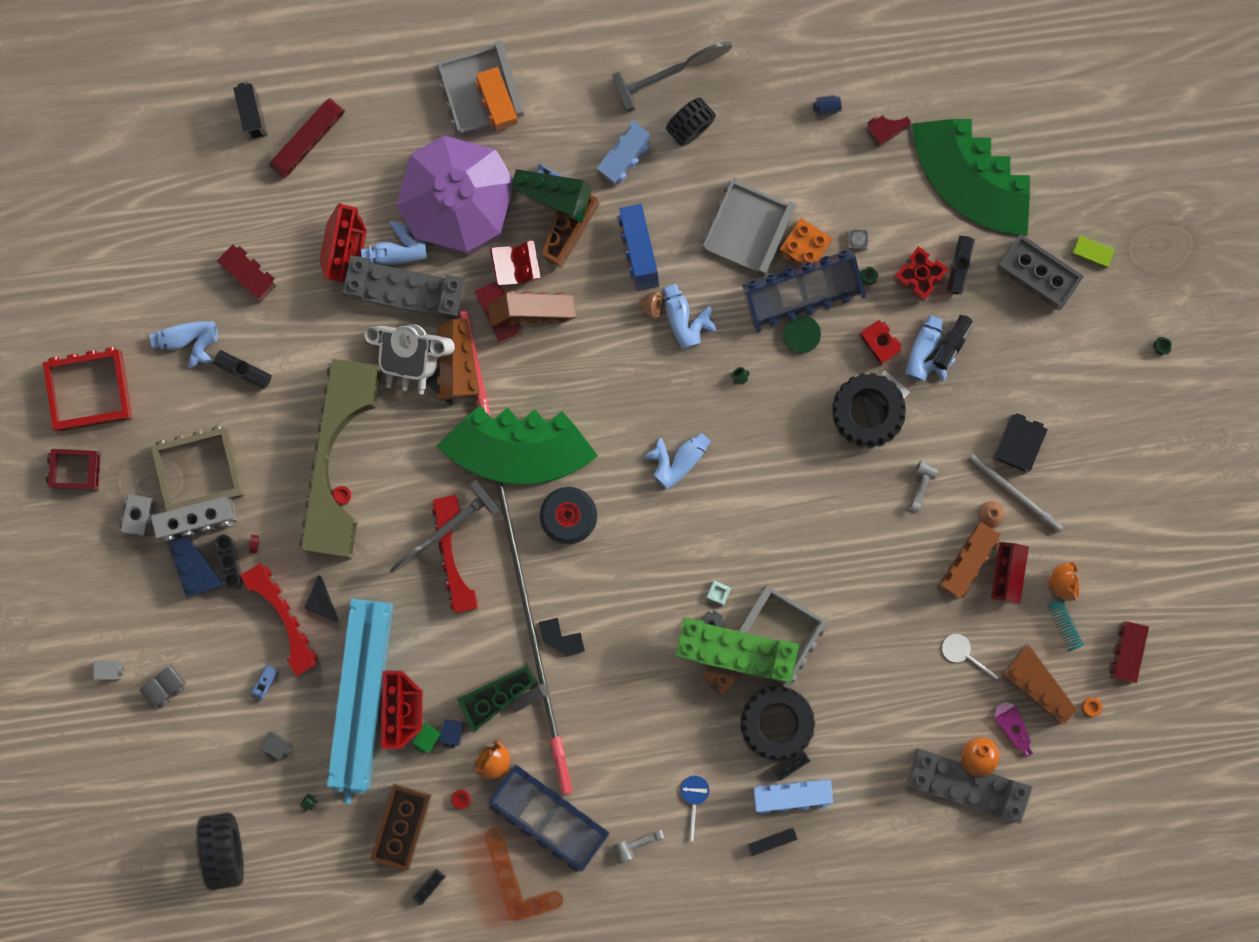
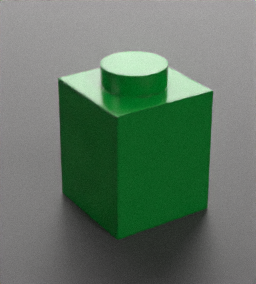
[412,723,441,754]

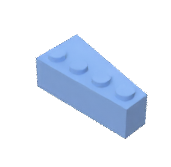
[752,779,833,814]

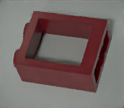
[46,449,101,491]

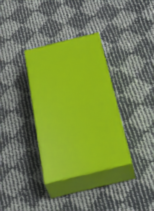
[1072,235,1115,268]

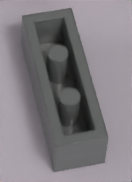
[511,683,549,712]

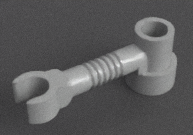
[909,460,938,513]
[615,830,665,864]

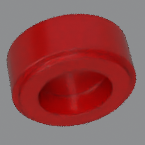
[332,486,351,506]
[451,789,471,809]

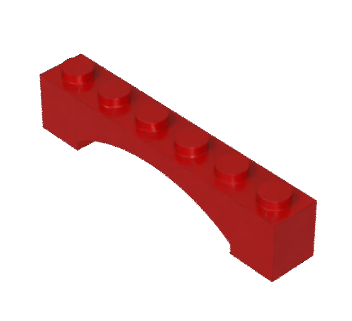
[431,495,479,613]
[240,563,319,676]

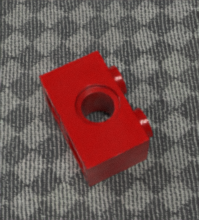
[859,319,901,365]

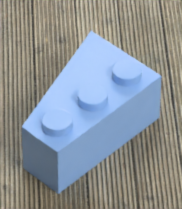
[597,120,651,186]

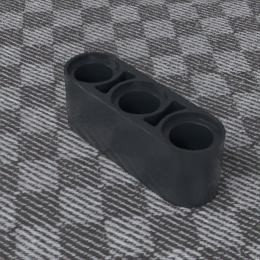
[215,535,243,590]

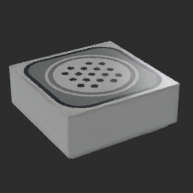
[848,229,869,250]

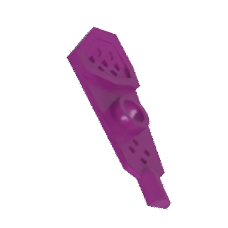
[994,702,1033,757]

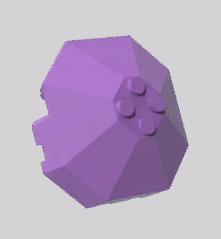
[396,136,515,256]

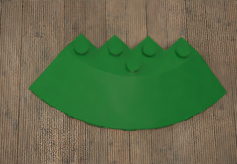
[912,119,1030,236]
[436,405,598,485]

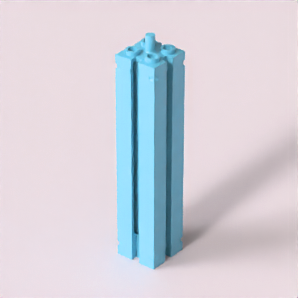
[327,599,393,804]

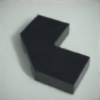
[539,618,585,655]

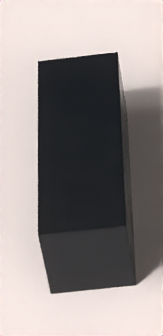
[773,751,810,781]
[412,869,446,905]

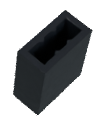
[233,82,268,140]
[992,413,1048,473]

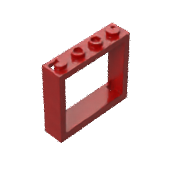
[42,347,133,432]

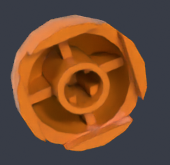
[1048,562,1080,601]
[960,737,1000,777]
[473,740,511,780]

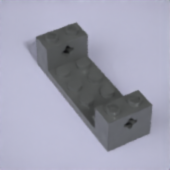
[343,255,464,319]
[905,748,1032,824]

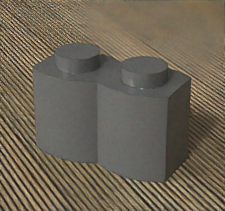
[139,665,186,709]

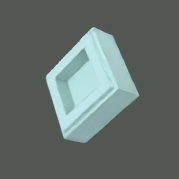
[706,580,731,606]

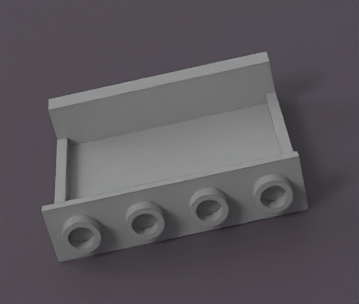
[435,40,524,135]
[701,177,796,276]

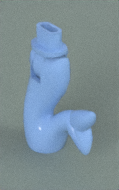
[361,221,427,265]
[662,284,716,350]
[905,315,956,382]
[150,321,218,369]
[645,433,711,490]

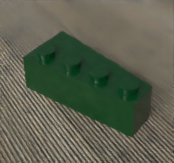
[511,169,592,224]
[457,663,536,734]

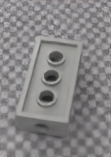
[151,496,238,543]

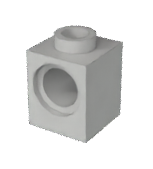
[93,660,124,680]

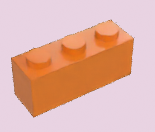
[474,67,517,131]

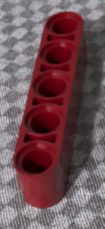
[269,98,345,179]

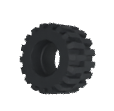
[665,97,716,147]

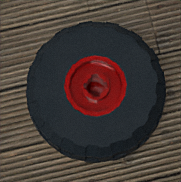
[540,487,597,544]

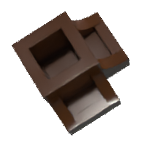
[702,665,743,696]

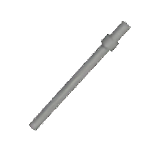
[969,454,1063,533]

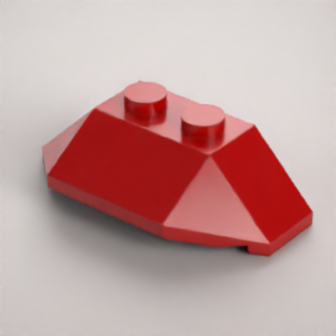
[320,203,367,282]
[381,670,423,749]

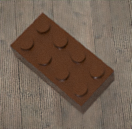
[370,783,432,871]

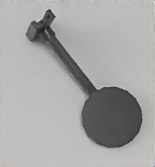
[612,41,732,113]
[390,480,500,574]

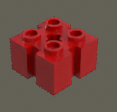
[893,246,949,302]

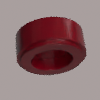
[249,534,259,554]

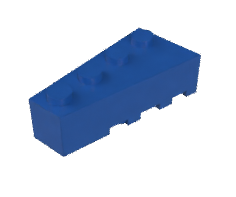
[617,203,659,292]

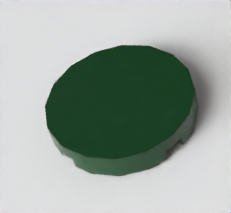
[783,315,821,354]

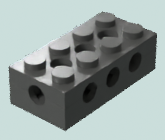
[996,234,1084,311]

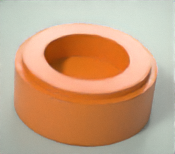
[1082,698,1102,717]

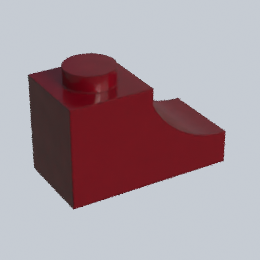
[866,115,912,148]

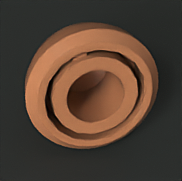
[639,292,664,318]
[978,501,1005,528]

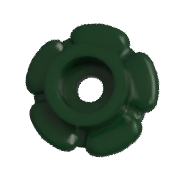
[860,267,878,285]
[1153,337,1172,356]
[731,367,750,385]
[300,793,317,812]

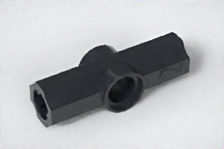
[946,235,975,295]
[932,315,974,371]
[213,350,272,390]

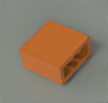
[779,218,833,267]

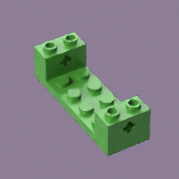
[674,617,799,683]

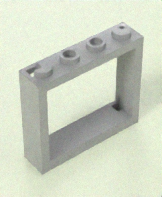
[739,585,827,687]

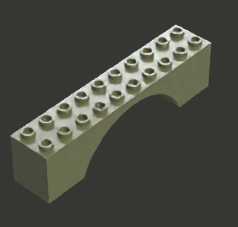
[299,359,382,559]

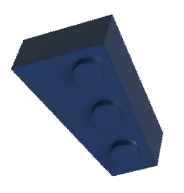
[168,537,225,599]

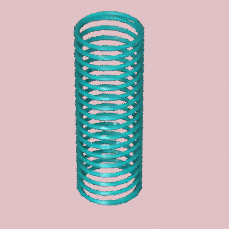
[1047,599,1084,652]

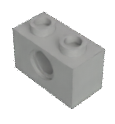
[119,494,155,537]

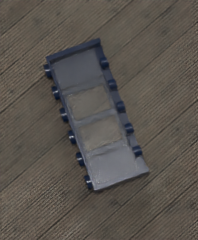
[742,249,866,333]
[488,764,610,872]

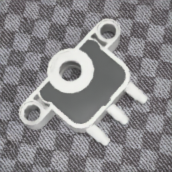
[364,325,455,395]

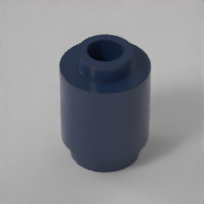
[813,95,842,116]

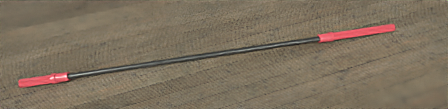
[457,311,573,795]

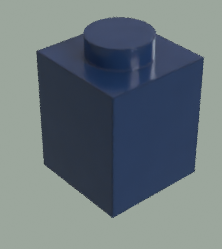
[440,719,464,749]

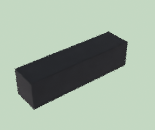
[748,827,798,856]

